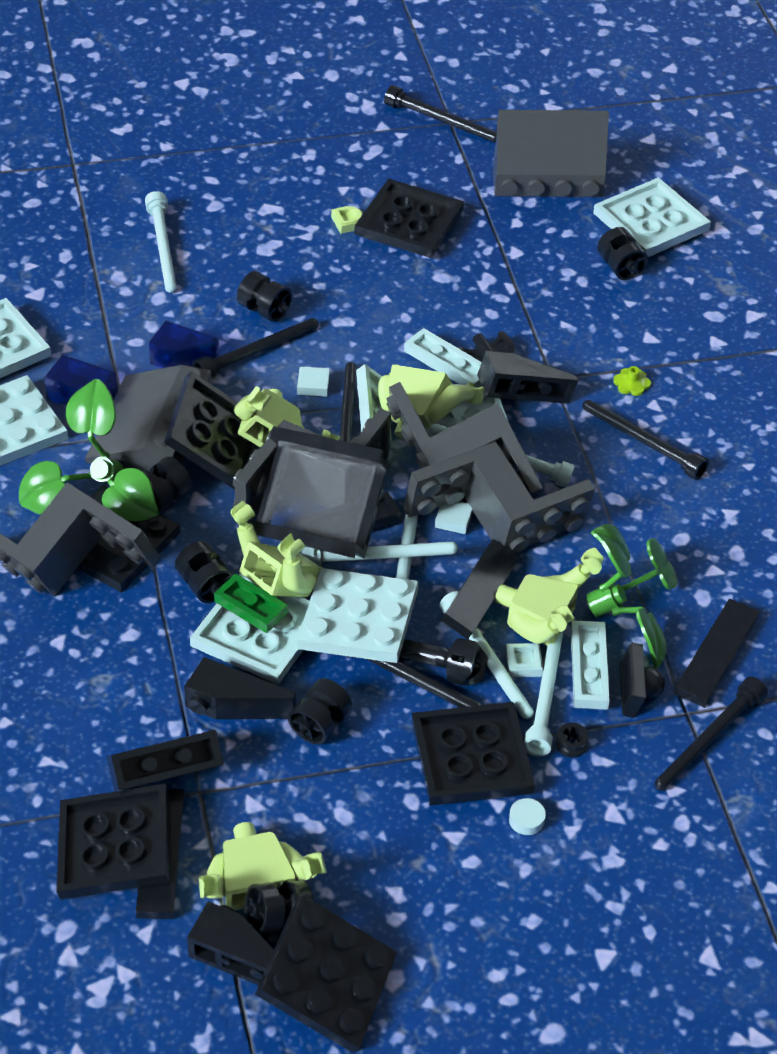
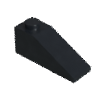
[477,351,579,403]
[184,657,296,719]
[187,901,274,985]

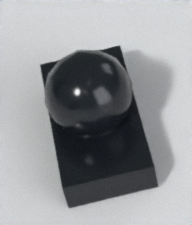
[619,642,665,718]

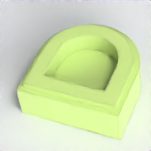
[331,206,363,234]

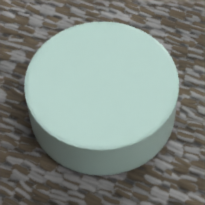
[509,798,546,835]

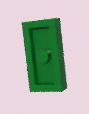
[214,573,288,633]

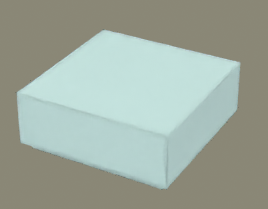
[297,367,329,397]
[435,501,473,534]
[506,643,543,677]

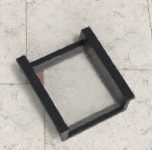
[247,426,390,559]

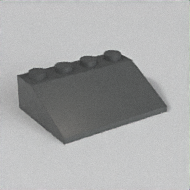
[493,110,609,197]
[85,365,211,472]

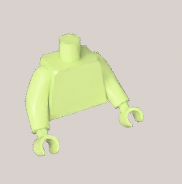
[378,365,485,439]
[234,386,340,447]
[230,501,322,597]
[495,548,604,646]
[199,822,327,910]

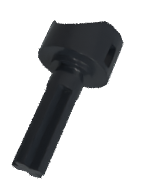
[399,638,488,686]

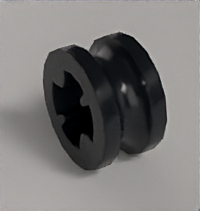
[556,722,589,758]

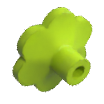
[613,366,651,396]

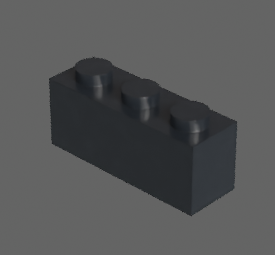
[106,730,224,791]

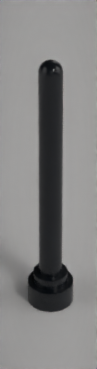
[384,85,496,143]
[193,318,319,379]
[340,362,357,443]
[582,400,709,481]
[346,656,482,708]
[655,676,768,791]

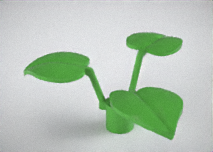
[19,379,159,522]
[587,524,678,668]

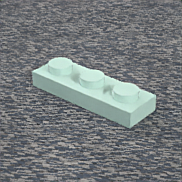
[404,328,482,388]
[356,364,392,443]
[571,621,609,709]

